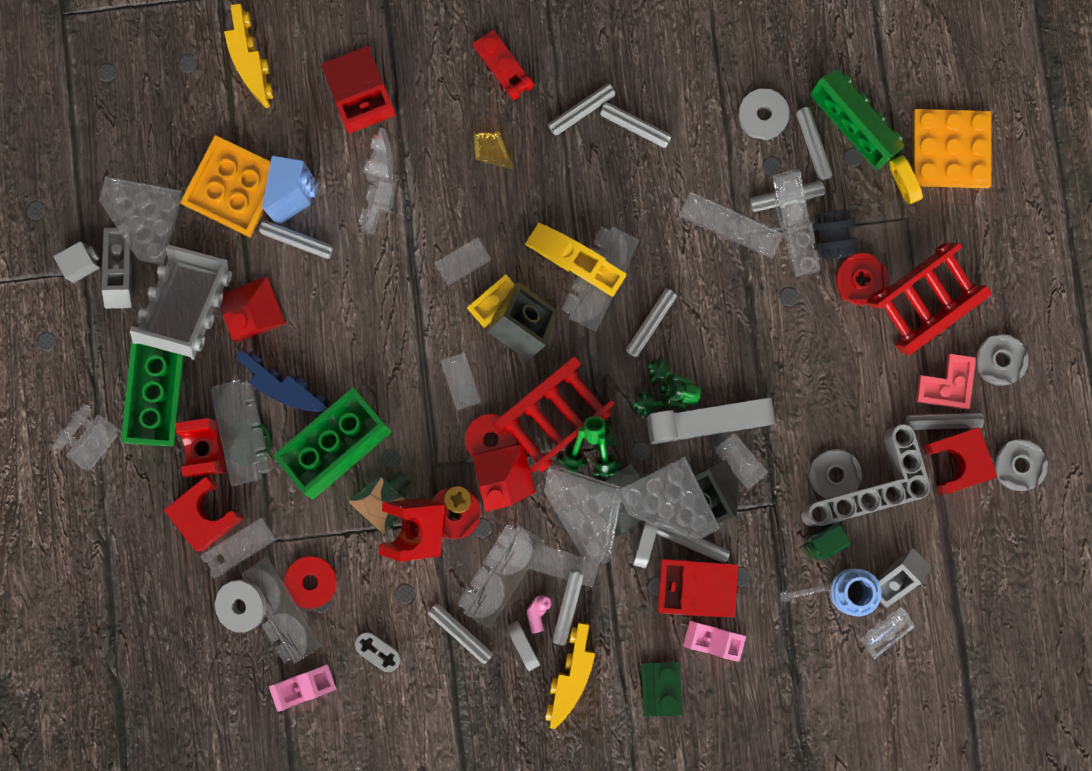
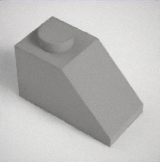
[877,548,932,608]

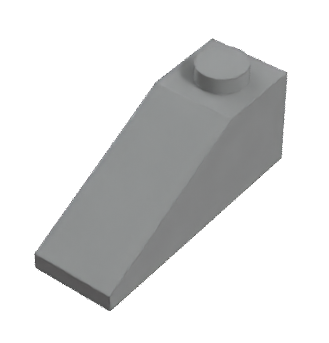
[102,228,132,309]

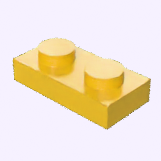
[467,274,515,328]

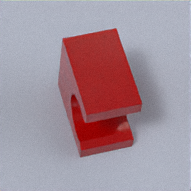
[175,418,227,478]
[922,427,998,495]
[164,477,244,552]
[378,498,445,562]

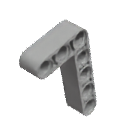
[646,398,776,444]
[801,425,930,527]

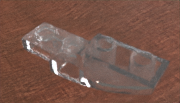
[359,128,396,236]
[773,169,820,277]

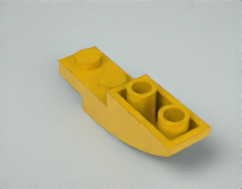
[224,4,273,108]
[525,223,627,297]
[545,622,595,729]

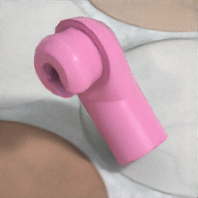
[527,595,552,634]

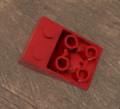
[321,46,396,134]
[656,559,738,618]

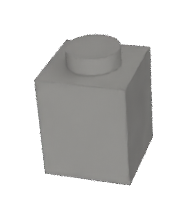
[53,241,100,283]

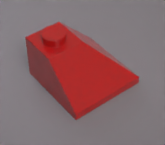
[221,276,286,343]
[472,443,535,512]

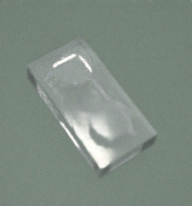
[440,353,481,411]
[714,433,768,490]
[860,607,915,659]

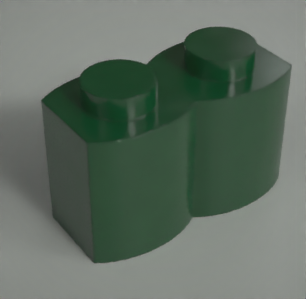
[802,522,850,561]

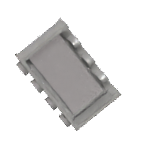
[129,245,232,360]

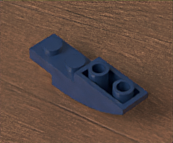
[235,350,329,414]

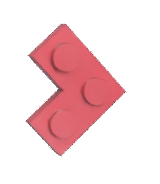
[915,354,976,410]

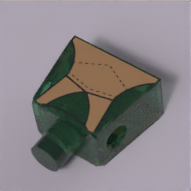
[347,471,412,536]

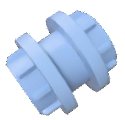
[830,569,882,616]

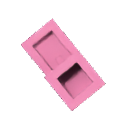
[683,621,746,662]
[269,664,336,712]

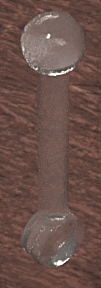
[780,582,831,602]

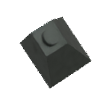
[673,460,739,534]

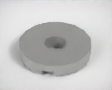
[738,89,789,140]
[975,334,1029,386]
[994,439,1048,491]
[809,449,862,499]
[215,579,267,632]

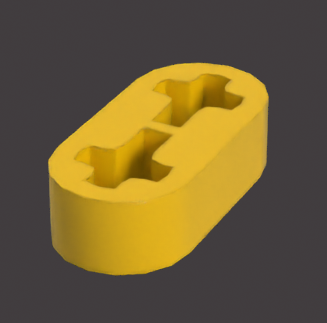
[889,155,923,204]

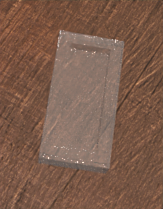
[434,238,492,286]

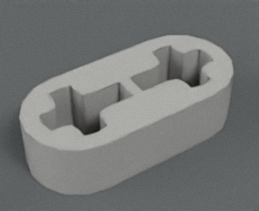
[633,517,659,569]
[506,620,540,671]
[355,632,401,672]

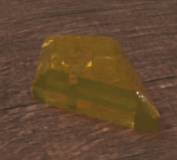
[474,132,513,169]

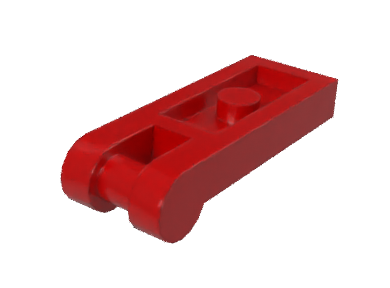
[473,29,534,101]

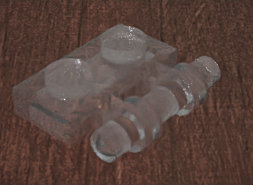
[52,403,121,472]

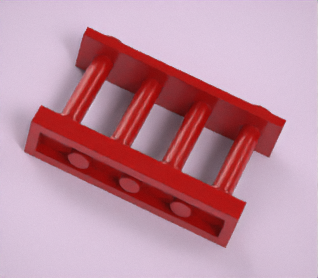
[868,242,992,355]
[493,356,615,473]

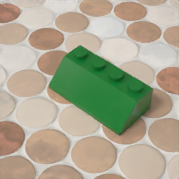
[810,69,905,171]
[121,340,184,447]
[272,387,392,500]

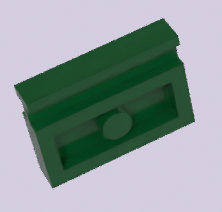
[641,661,682,717]

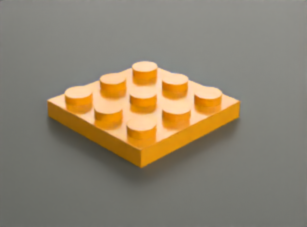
[912,109,991,188]
[180,135,271,238]

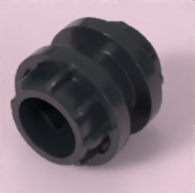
[810,209,859,260]

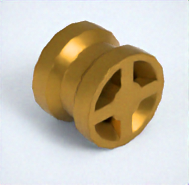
[444,486,472,513]

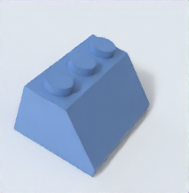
[262,156,318,225]

